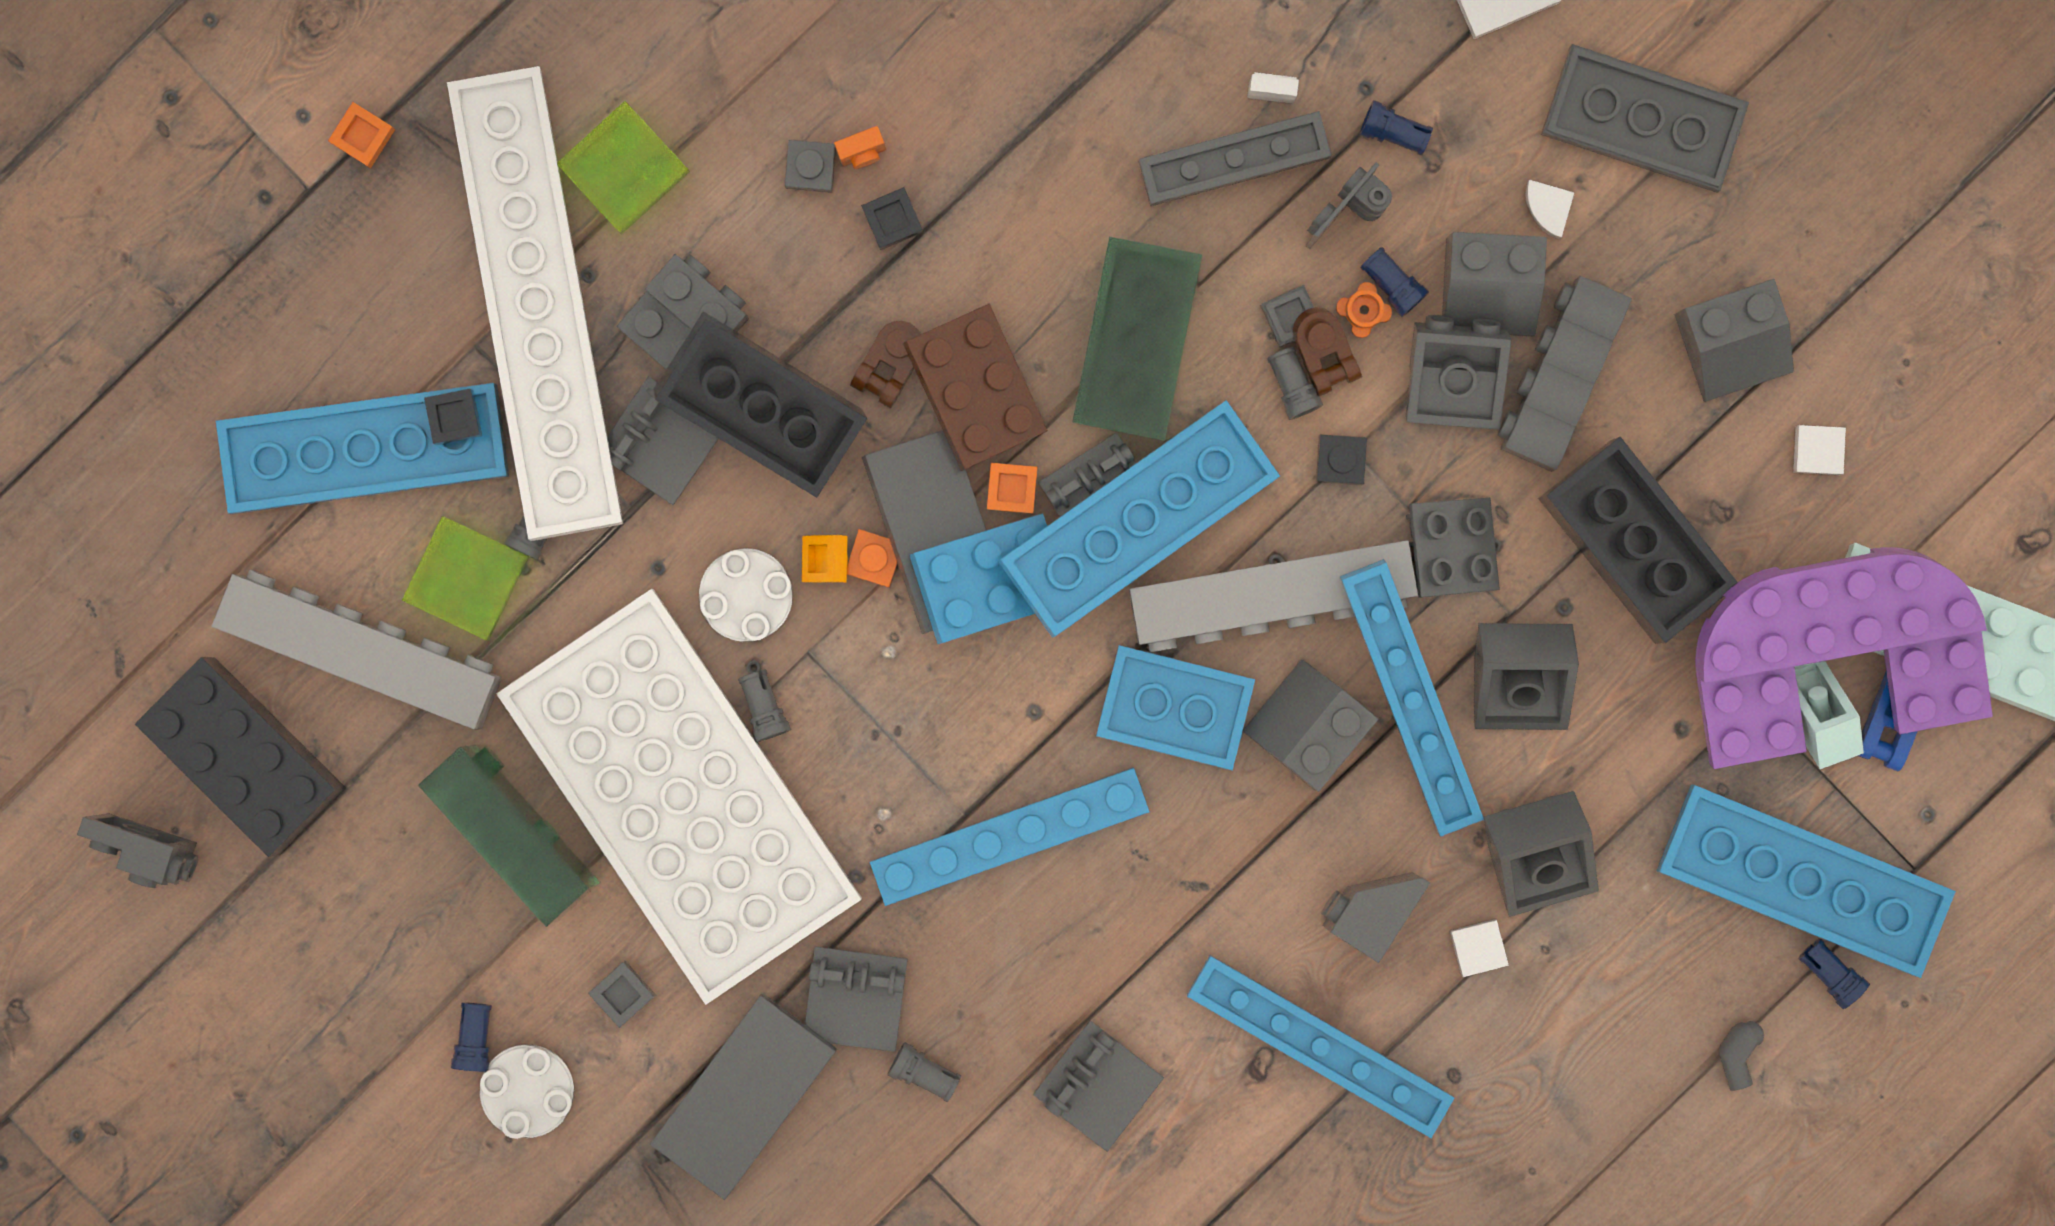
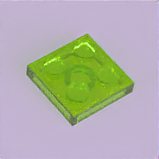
[557,101,690,235]
[402,516,529,641]

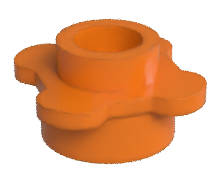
[1336,282,1392,338]

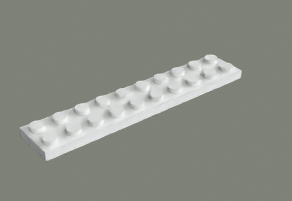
[447,66,623,541]

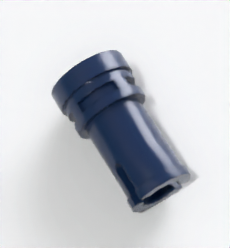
[1359,100,1433,156]
[1360,247,1429,317]
[1798,938,1870,1009]
[451,1002,492,1072]

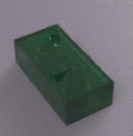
[1072,236,1204,442]
[418,745,601,927]

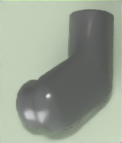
[1719,1021,1764,1091]

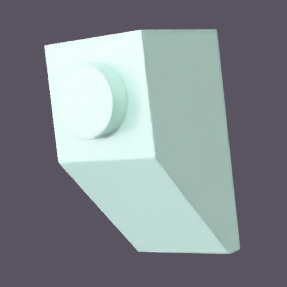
[1795,661,1864,769]

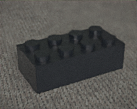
[653,311,867,498]
[1538,437,1738,644]
[135,657,346,857]

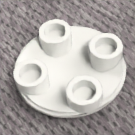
[699,548,793,642]
[480,1045,574,1139]

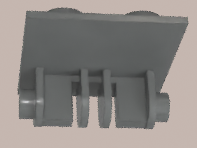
[1307,162,1392,249]
[608,376,719,505]
[1038,433,1136,517]
[1406,497,1500,598]
[805,946,908,1052]
[1033,1020,1164,1152]

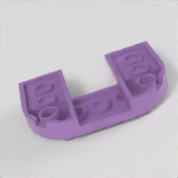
[1695,547,1993,769]

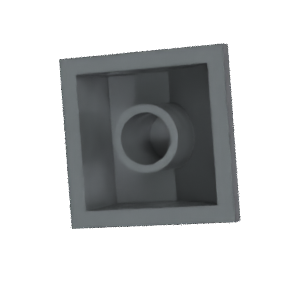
[1442,232,1547,337]
[1674,279,1794,402]
[1474,623,1579,730]
[1243,659,1379,792]
[1484,791,1599,917]
[1321,872,1430,963]

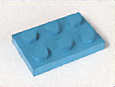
[909,513,1047,644]
[1096,645,1255,771]

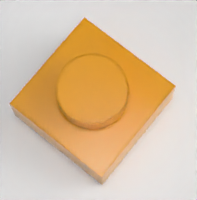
[802,535,848,583]

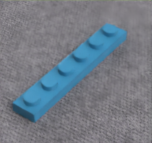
[1340,559,1484,837]
[870,768,1149,906]
[1187,955,1455,1138]

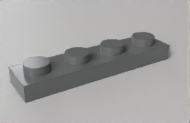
[1138,111,1331,206]

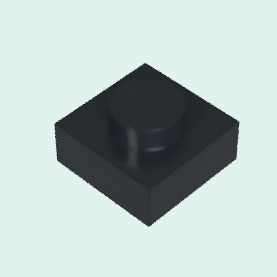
[861,187,923,251]
[424,389,482,445]
[1316,434,1367,485]

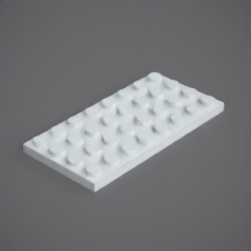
[496,589,862,1005]

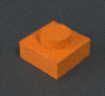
[328,102,396,169]
[834,125,886,169]
[987,463,1037,514]
[847,529,898,588]

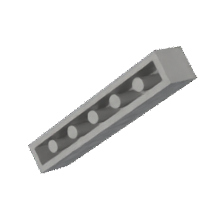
[1129,540,1418,652]
[211,569,502,730]

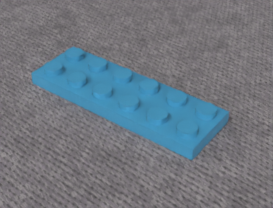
[216,383,509,514]
[998,400,1280,638]
[1656,785,1956,978]

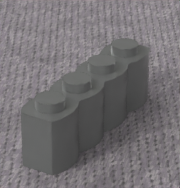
[1498,276,1632,472]

